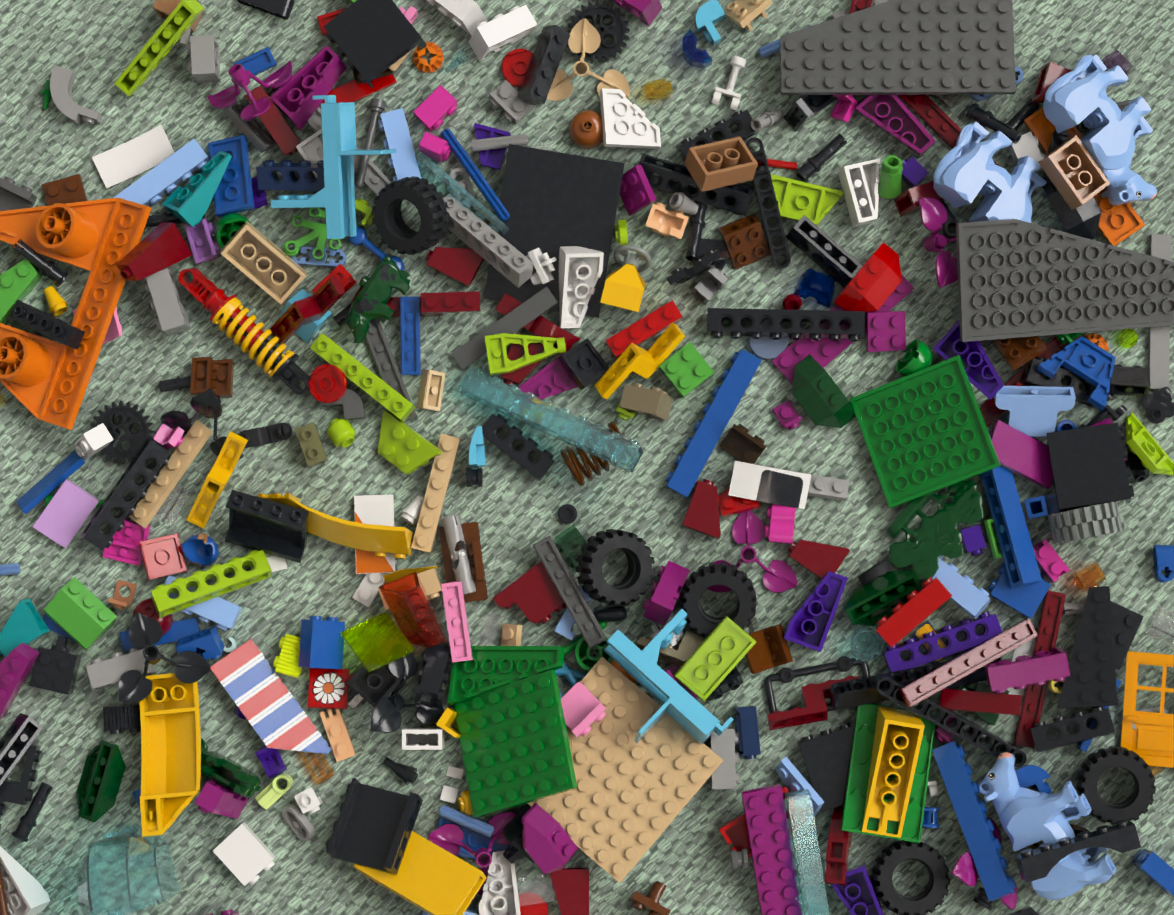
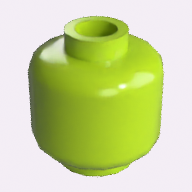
[327,418,356,448]

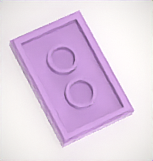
[32,478,99,549]

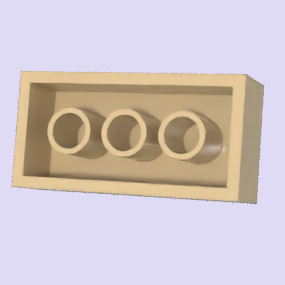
[221,221,307,304]

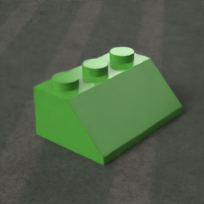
[43,577,117,651]

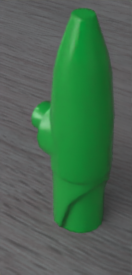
[40,80,51,110]

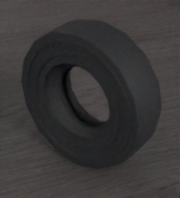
[858,559,892,585]

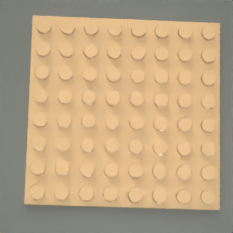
[528,657,724,883]

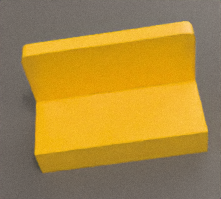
[436,708,461,739]

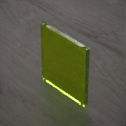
[341,612,414,672]

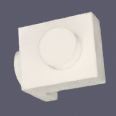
[295,787,323,814]

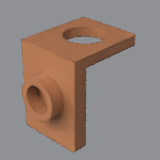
[107,580,137,610]

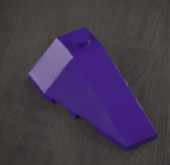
[933,320,1004,400]
[784,571,848,652]

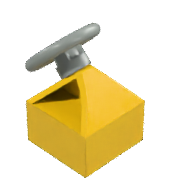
[600,245,652,312]

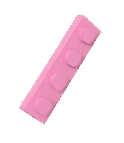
[441,581,473,662]

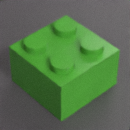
[659,342,714,398]

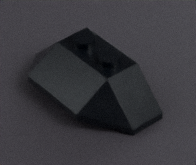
[1042,177,1102,240]

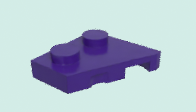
[474,123,511,171]

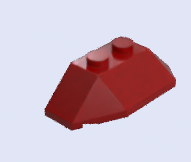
[834,242,902,313]

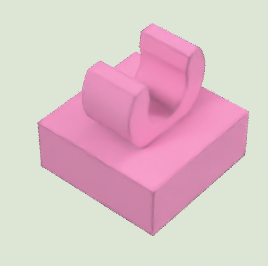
[399,6,418,24]

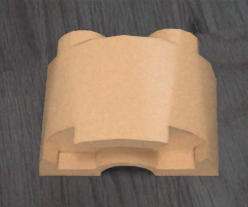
[645,202,689,239]

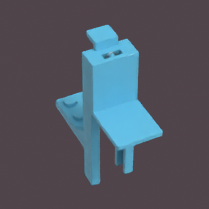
[271,95,396,239]
[604,609,734,745]

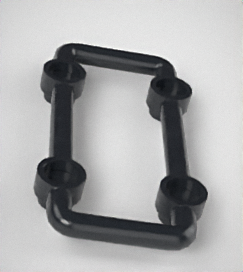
[764,656,870,714]

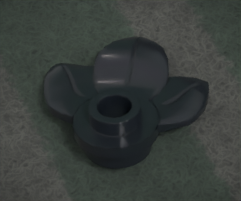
[1141,387,1174,424]

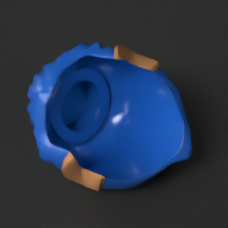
[181,534,219,566]

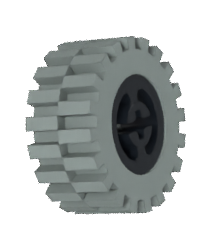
[1048,502,1123,544]

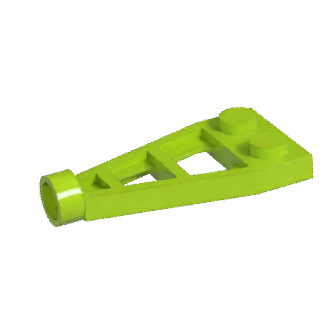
[485,333,566,376]

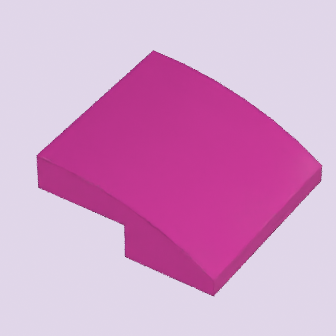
[102,519,151,566]

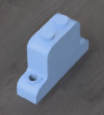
[994,386,1076,438]

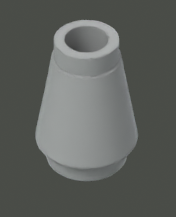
[669,192,698,215]

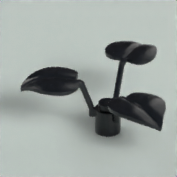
[160,388,244,459]
[118,612,210,703]
[371,645,444,733]

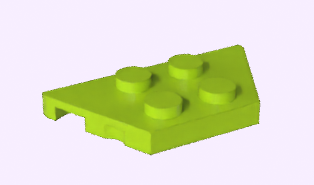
[771,174,844,225]
[378,410,443,474]
[1126,412,1174,476]

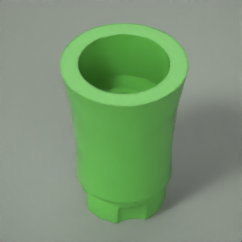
[878,155,903,199]

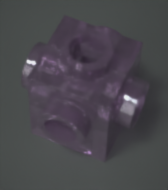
[1102,49,1133,76]

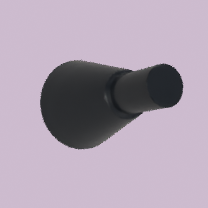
[383,757,418,785]

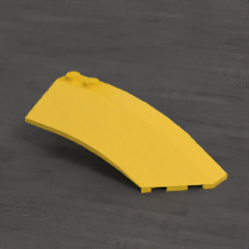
[257,493,413,559]
[139,673,201,837]

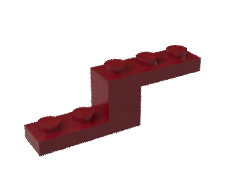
[270,276,345,345]
[386,291,481,318]
[767,676,860,731]

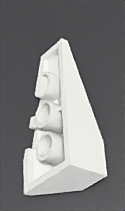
[558,246,604,328]
[0,846,50,915]
[479,850,521,915]

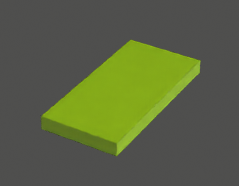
[674,616,756,701]

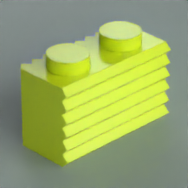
[273,634,302,678]

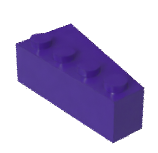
[830,863,885,915]

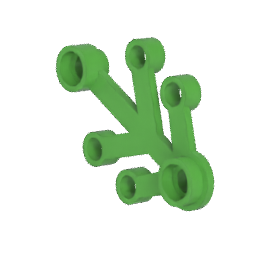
[284,207,341,261]

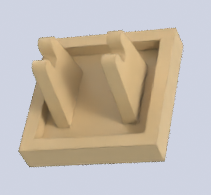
[723,0,772,31]

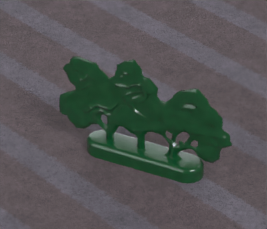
[887,479,984,580]

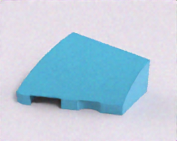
[469,426,486,468]

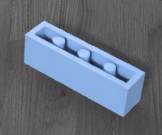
[378,108,421,182]
[932,556,990,620]
[164,575,243,631]

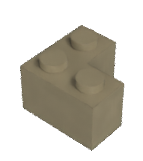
[619,382,673,421]

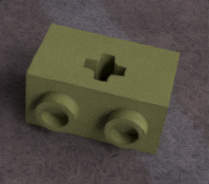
[295,422,329,468]

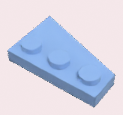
[775,757,824,824]

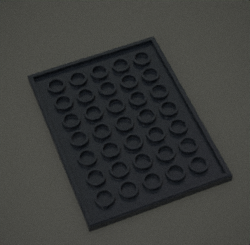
[484,144,625,318]

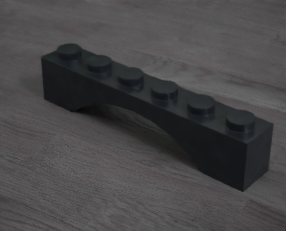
[1015,819,1141,883]

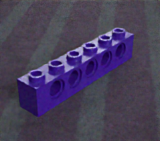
[882,612,1002,672]

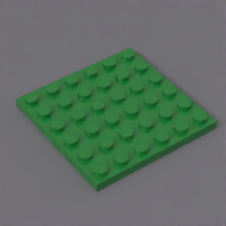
[850,355,1001,508]
[454,670,578,818]

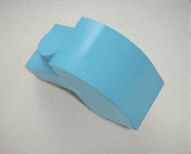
[695,0,725,46]

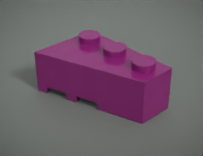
[643,561,690,626]
[195,780,249,819]

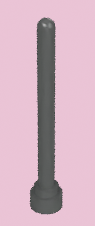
[355,98,386,189]

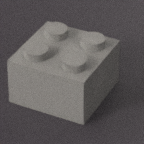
[187,35,221,83]

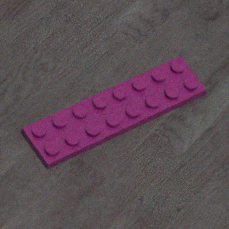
[772,274,914,386]
[741,784,802,915]

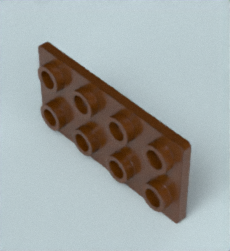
[439,522,488,603]

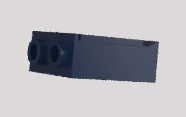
[734,706,761,759]

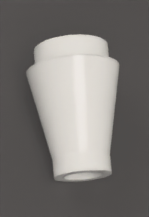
[401,495,424,525]

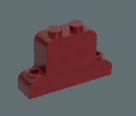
[493,561,567,625]

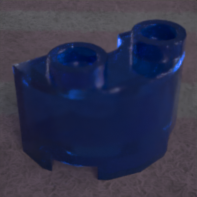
[682,29,713,68]
[793,269,836,308]

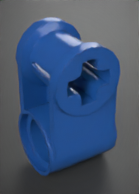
[1153,545,1174,583]
[922,807,940,828]

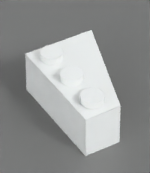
[426,0,488,37]
[469,5,537,61]

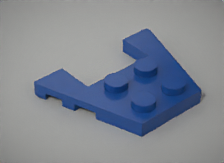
[1037,336,1115,411]

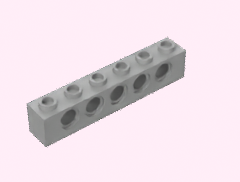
[443,193,533,288]

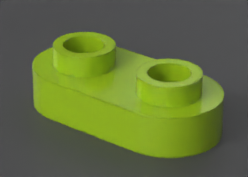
[614,219,628,246]

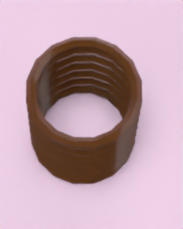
[560,421,632,486]

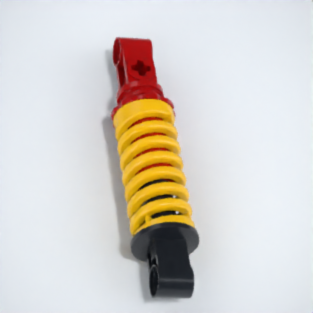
[178,268,311,394]

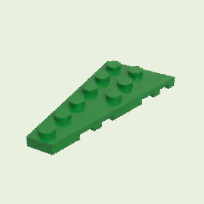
[447,646,565,705]

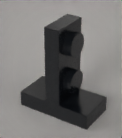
[783,95,835,132]

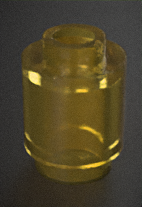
[644,78,673,101]

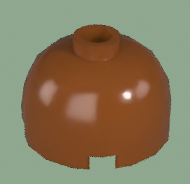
[569,110,603,150]

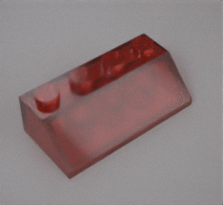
[379,572,447,648]

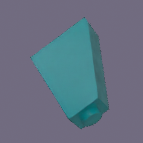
[0,598,50,658]

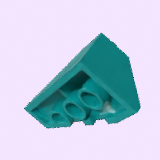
[161,151,232,227]

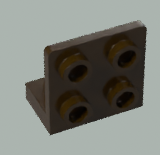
[719,424,767,464]

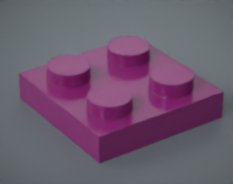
[620,164,656,216]
[865,311,906,352]

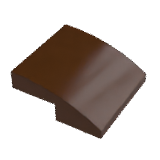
[190,357,234,398]

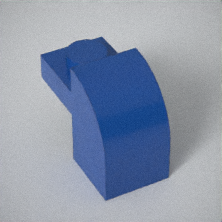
[1025,494,1070,519]
[1015,765,1052,794]

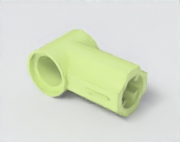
[255,773,293,810]

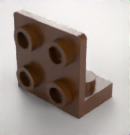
[718,214,770,269]

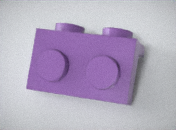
[185,218,221,265]

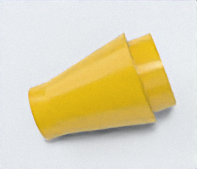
[43,286,68,316]

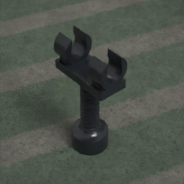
[1078,394,1128,428]

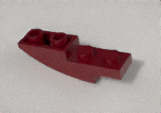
[825,807,852,886]

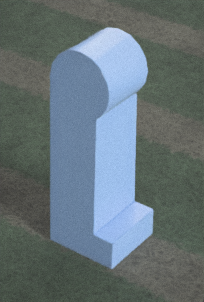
[555,585,592,640]

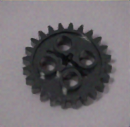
[567,0,630,64]
[90,400,155,464]

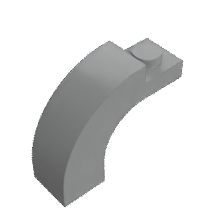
[50,65,103,124]

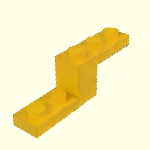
[594,322,686,399]
[186,431,248,529]

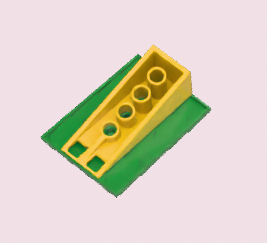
[841,703,935,843]

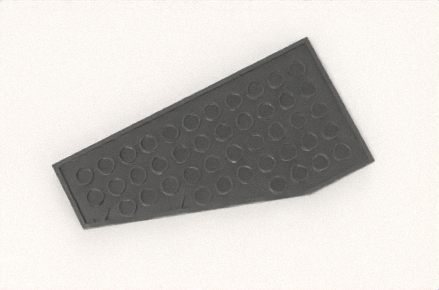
[780,0,1016,95]
[956,218,1174,342]

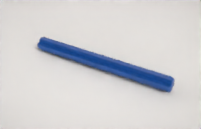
[441,128,510,222]

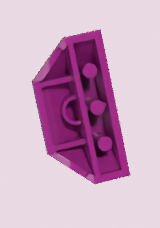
[522,803,578,874]

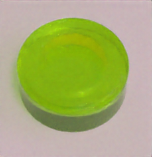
[1117,329,1138,348]

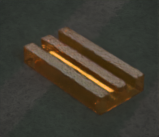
[298,751,335,785]

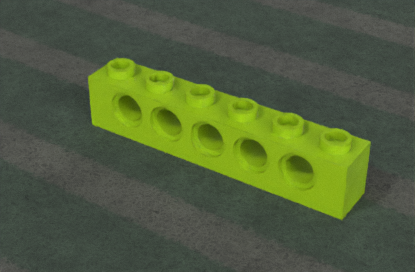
[114,0,205,96]
[310,333,416,422]
[151,550,272,618]

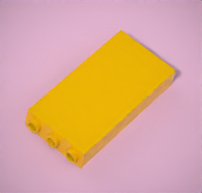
[353,831,487,915]

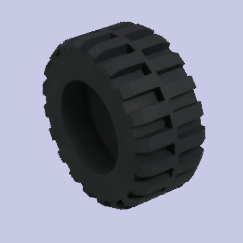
[372,176,450,255]
[576,529,655,606]
[681,562,757,639]
[1076,746,1156,825]
[872,840,950,915]

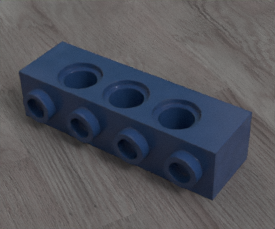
[256,160,325,191]

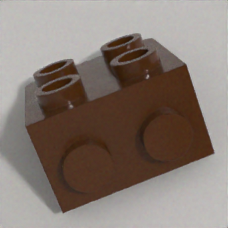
[745,624,793,674]

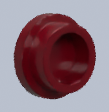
[782,294,802,310]

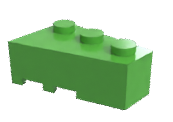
[0,259,42,324]

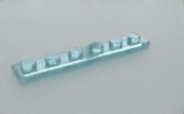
[415,151,509,234]

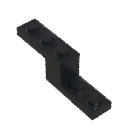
[0,744,42,830]

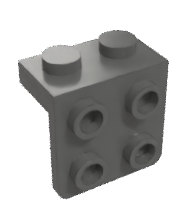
[0,176,37,211]

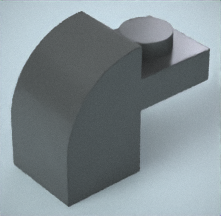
[691,266,729,306]
[323,388,366,421]

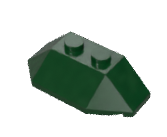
[792,354,856,428]
[844,571,922,626]
[76,740,126,822]

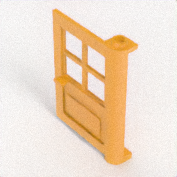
[1121,651,1174,768]

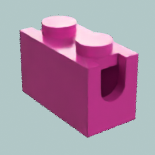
[413,85,458,132]
[1033,539,1070,583]

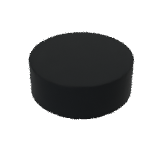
[558,504,577,524]

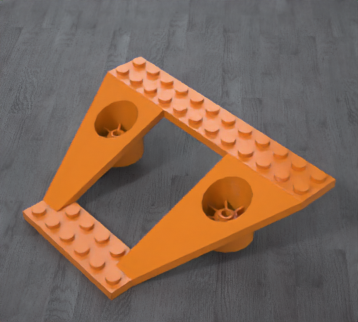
[0,198,152,430]

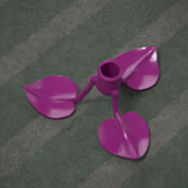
[208,60,292,121]
[918,198,970,288]
[706,510,797,593]
[428,812,517,896]
[951,817,1018,910]

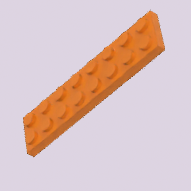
[1024,107,1145,246]

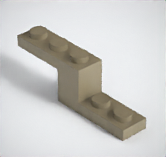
[638,630,739,667]

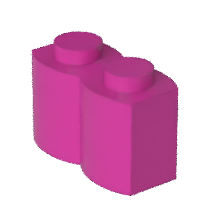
[418,132,451,163]
[765,504,796,544]

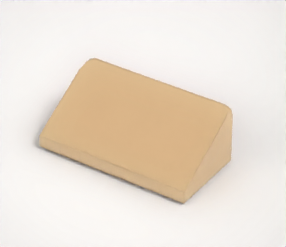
[417,370,446,411]

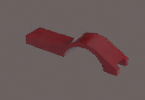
[495,293,580,352]

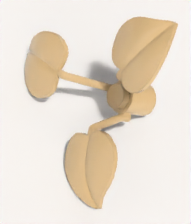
[547,18,630,101]

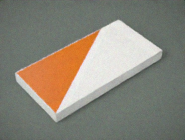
[354,494,396,574]

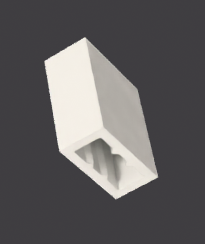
[402,728,445,750]
[213,822,276,886]

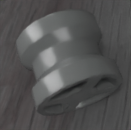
[730,849,749,870]

